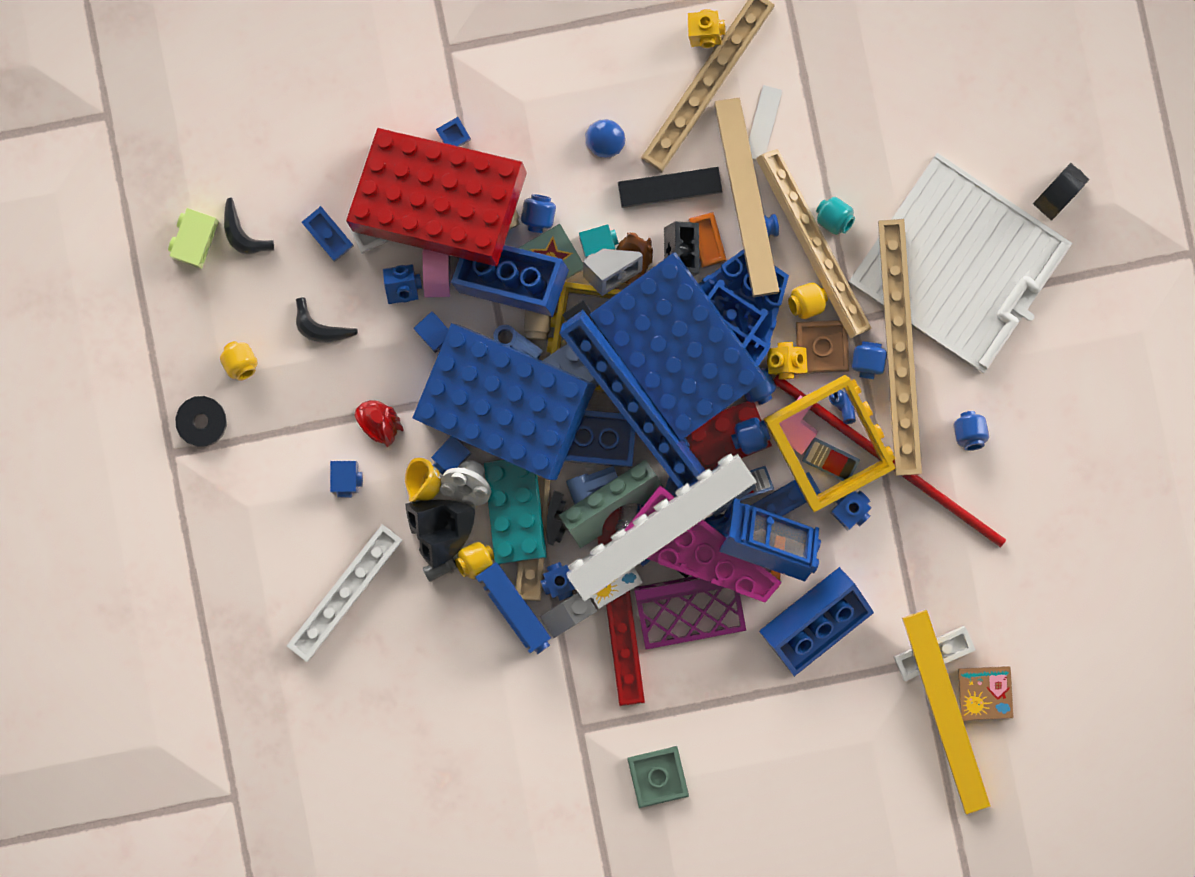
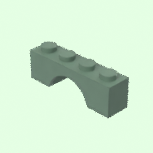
[559,459,664,549]

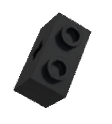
[664,221,700,277]

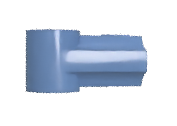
[494,325,543,359]
[566,466,618,505]

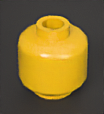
[788,282,828,319]
[220,341,258,381]
[455,542,494,579]

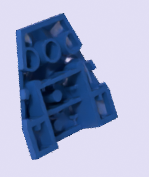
[698,250,789,366]

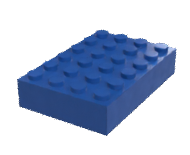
[589,252,766,440]
[412,323,596,480]

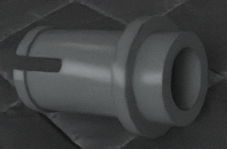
[423,558,457,582]

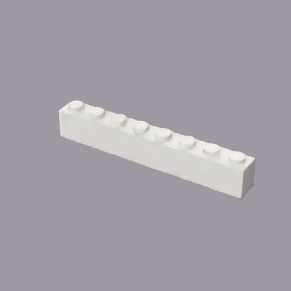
[567,454,756,601]

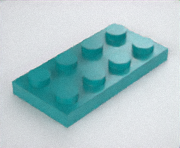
[484,460,547,565]

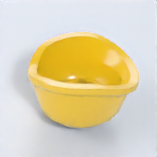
[405,458,441,502]

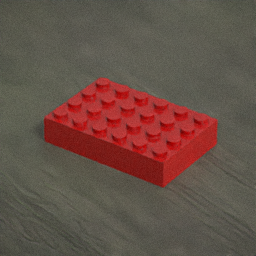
[346,128,527,267]

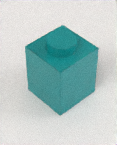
[579,224,619,259]

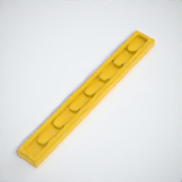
[902,610,990,814]

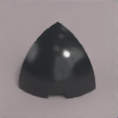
[405,499,475,568]

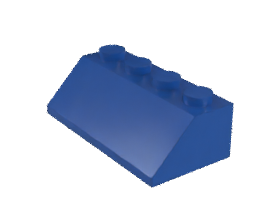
[759,567,874,677]

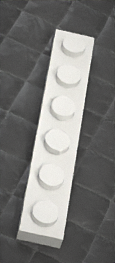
[287,524,403,662]

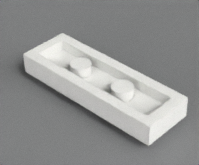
[894,626,975,681]

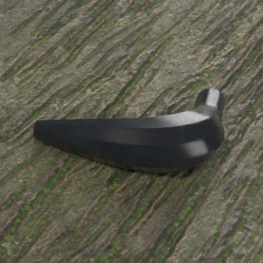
[224,198,274,254]
[296,297,358,342]

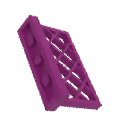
[634,576,747,650]

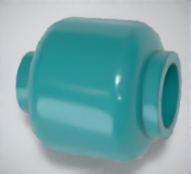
[816,197,855,235]

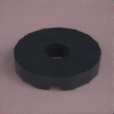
[175,396,227,447]

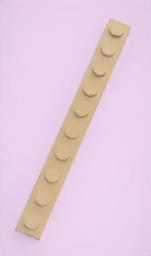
[878,219,922,476]

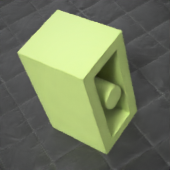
[168,208,219,269]

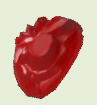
[355,400,404,448]

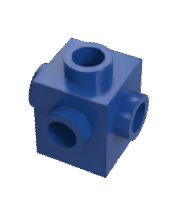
[383,264,422,304]
[830,491,871,531]
[541,562,575,601]

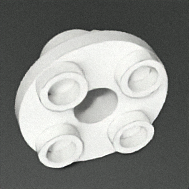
[440,460,491,508]

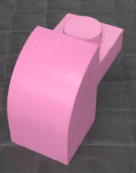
[423,249,451,297]
[779,393,818,455]

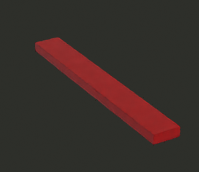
[597,508,645,706]

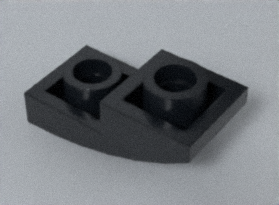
[547,490,567,546]

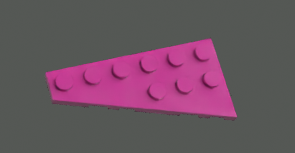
[624,485,782,603]

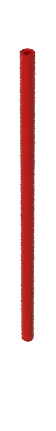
[774,375,1006,548]

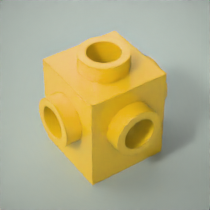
[688,9,726,48]
[767,342,807,379]

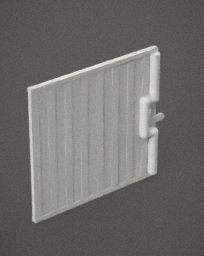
[849,153,1073,374]

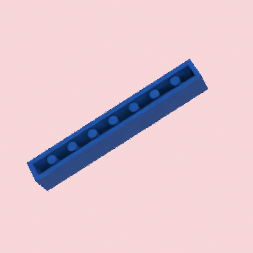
[560,310,706,489]

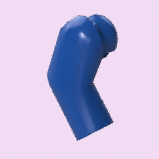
[829,390,856,424]

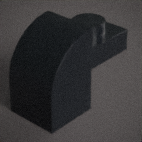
[1033,163,1090,221]

